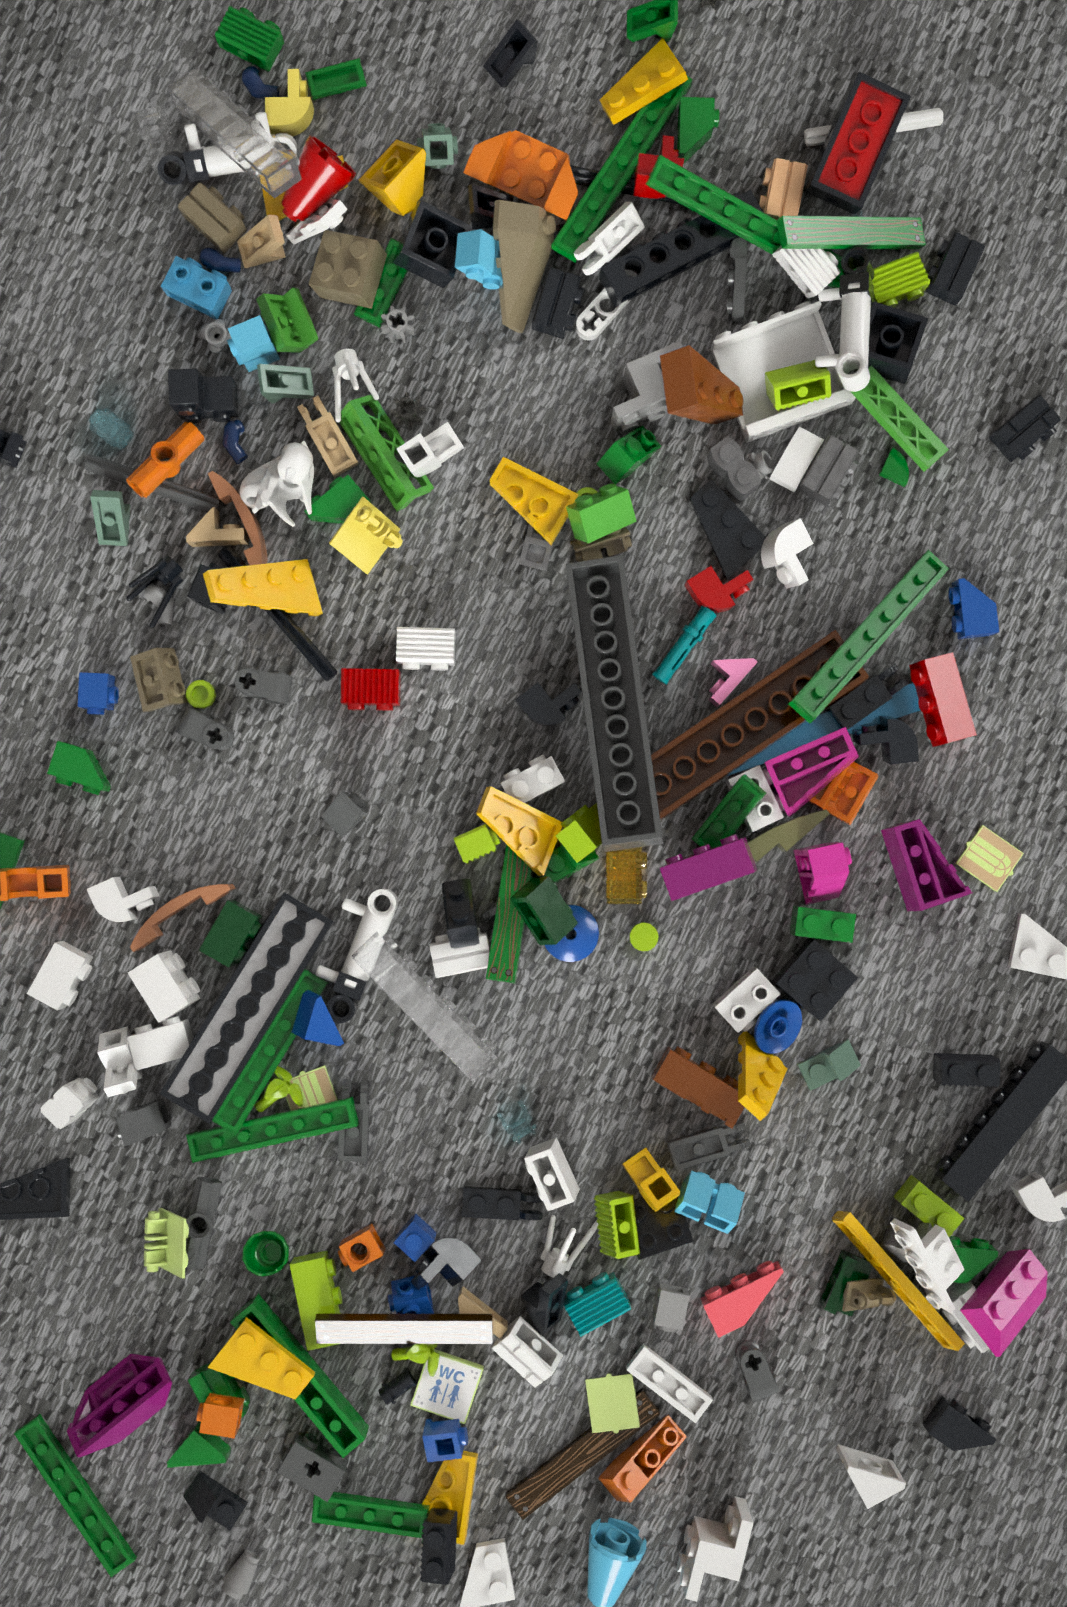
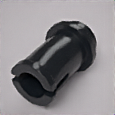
[378,1369,417,1405]

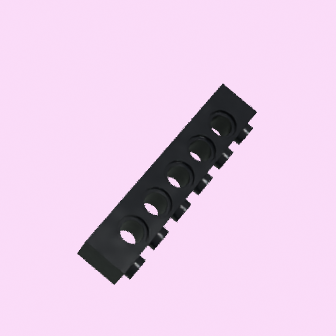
[599,189,764,308]

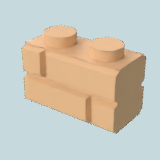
[759,158,808,220]

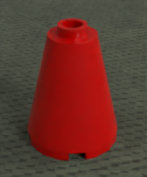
[281,135,356,222]

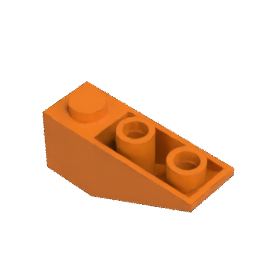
[598,1415,687,1503]

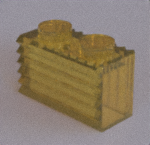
[606,847,647,904]

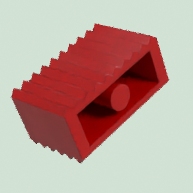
[341,668,401,711]

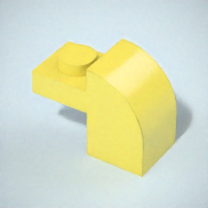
[265,69,314,137]

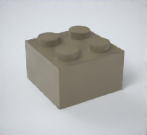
[309,230,387,309]

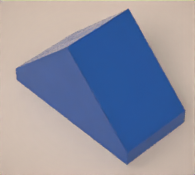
[292,990,344,1046]

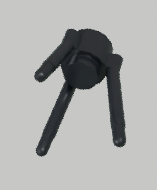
[126,555,183,628]

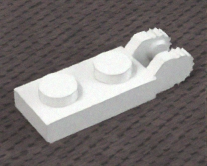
[573,202,645,275]

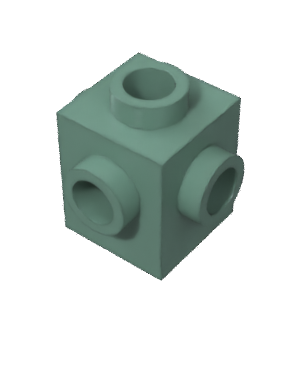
[417,123,458,169]

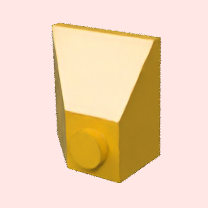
[358,139,426,216]

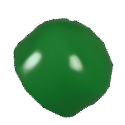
[242,1231,289,1276]

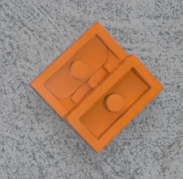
[808,762,879,825]

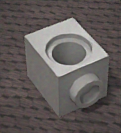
[652,1283,690,1332]

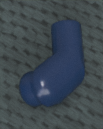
[242,66,280,99]
[199,247,241,273]
[222,420,248,464]

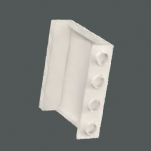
[710,301,856,443]

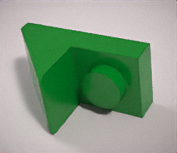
[627,0,678,42]
[544,843,599,883]

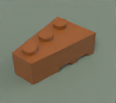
[660,345,744,424]
[651,1046,745,1129]

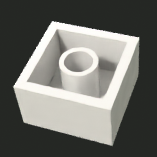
[128,950,201,1023]

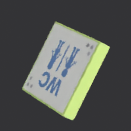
[410,1349,484,1424]

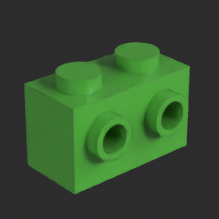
[566,484,637,544]

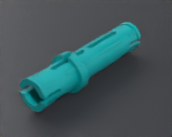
[652,606,717,685]

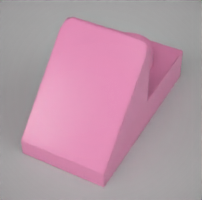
[709,658,757,707]

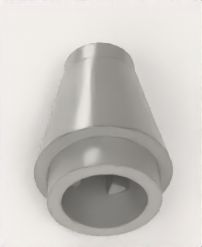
[221,1549,260,1600]

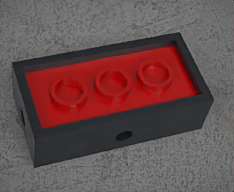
[803,72,911,214]

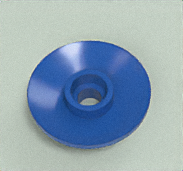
[545,905,599,962]
[754,1000,802,1054]

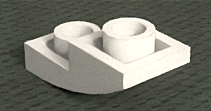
[770,427,824,492]

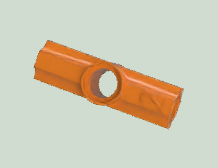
[126,422,204,498]

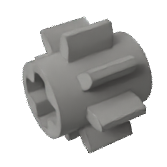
[381,306,415,343]

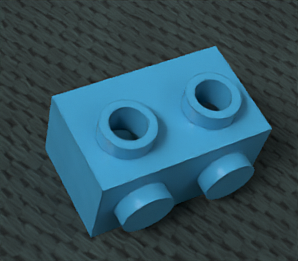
[161,256,232,320]

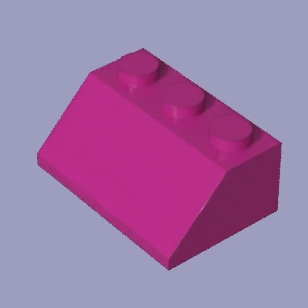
[960,1249,1048,1357]

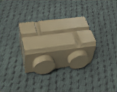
[178,183,247,254]

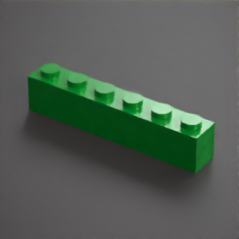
[230,1293,369,1458]

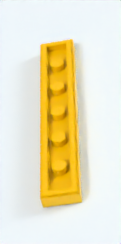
[832,1211,965,1351]

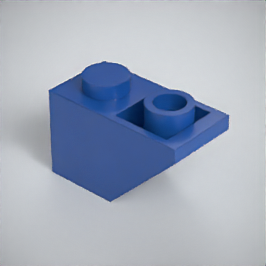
[948,578,999,639]

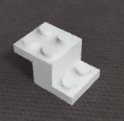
[677,1496,753,1602]

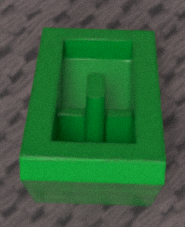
[167,1422,231,1468]

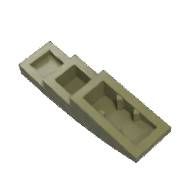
[747,809,830,862]

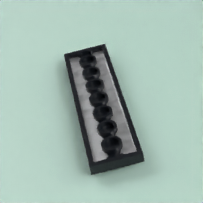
[160,892,334,1124]

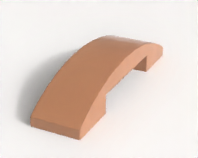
[208,471,268,565]
[130,884,236,952]

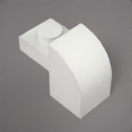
[397,422,464,477]
[761,518,813,589]
[87,877,159,922]
[97,1026,142,1097]
[1010,1172,1067,1222]

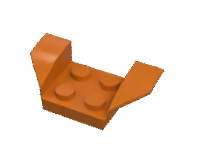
[463,130,578,220]

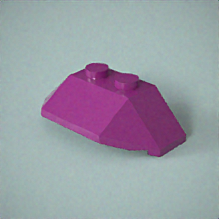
[66,1354,172,1457]

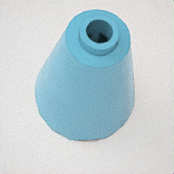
[587,1518,647,1607]

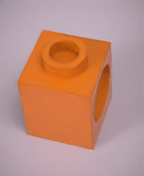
[338,1224,386,1272]
[197,1393,245,1438]

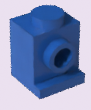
[422,1419,468,1462]

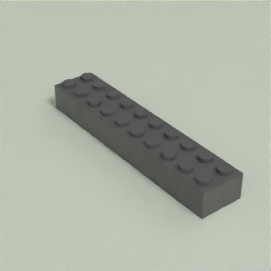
[566,555,663,852]

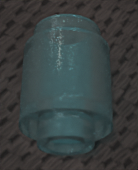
[89,408,134,450]

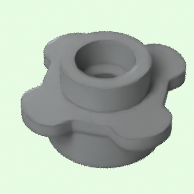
[200,319,231,353]
[749,451,774,479]

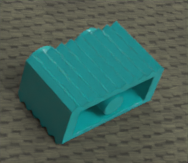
[564,1272,632,1337]

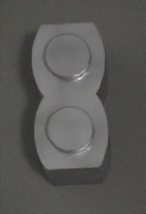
[707,437,761,502]

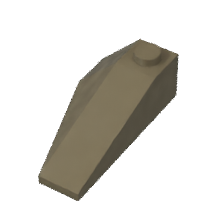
[493,200,556,333]

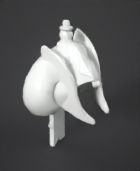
[239,441,314,527]

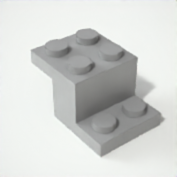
[611,341,682,433]

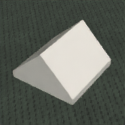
[836,1444,906,1509]

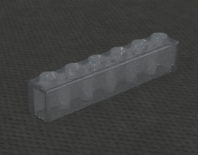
[167,68,302,199]
[352,931,498,1083]

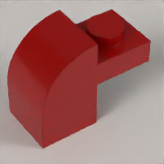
[633,135,684,199]
[684,566,754,613]

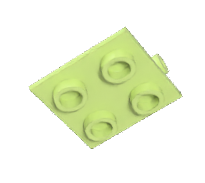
[144,1208,189,1279]

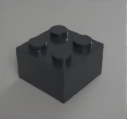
[392,200,472,288]
[856,301,929,384]
[772,938,858,1022]

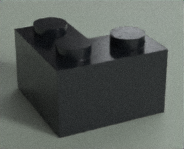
[168,368,238,424]

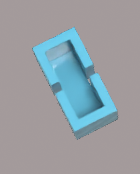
[455,229,503,289]
[227,315,280,372]
[674,1170,745,1234]

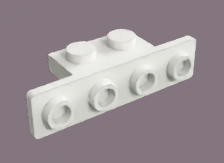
[890,1218,964,1313]

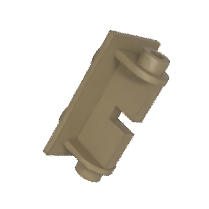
[570,527,632,562]
[842,1278,896,1312]

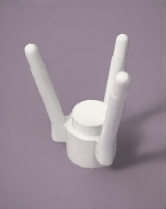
[332,349,379,422]
[540,1215,599,1278]

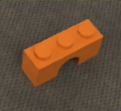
[0,865,71,901]

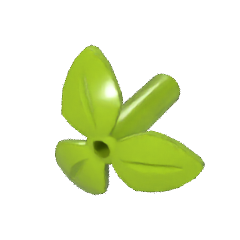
[255,1066,303,1113]
[391,1344,440,1377]

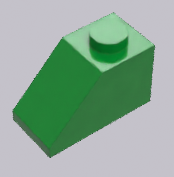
[677,97,719,163]

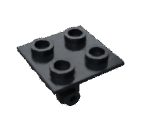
[634,1197,694,1260]

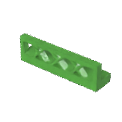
[850,365,949,472]
[339,394,434,512]

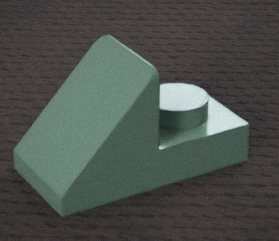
[257,364,314,404]
[90,490,130,546]
[797,1039,861,1091]

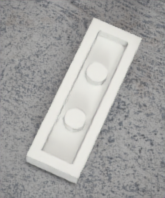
[626,1343,713,1423]

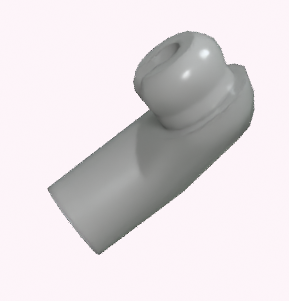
[144,585,174,625]

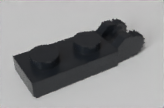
[828,663,909,730]
[462,1186,543,1221]

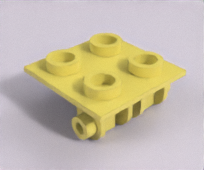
[329,496,403,575]

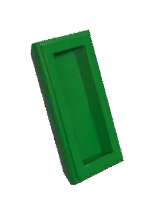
[305,58,367,100]

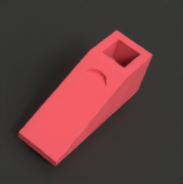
[700,1261,784,1338]

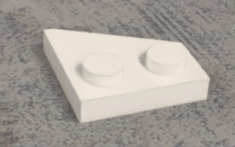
[285,199,347,244]
[1008,913,1067,979]
[460,1538,515,1607]

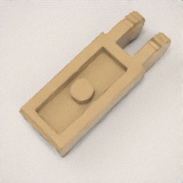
[297,396,359,478]

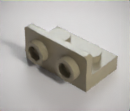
[130,648,187,712]

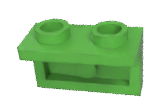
[256,288,318,353]

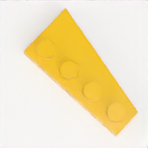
[203,559,323,616]

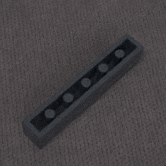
[935,1041,1067,1202]

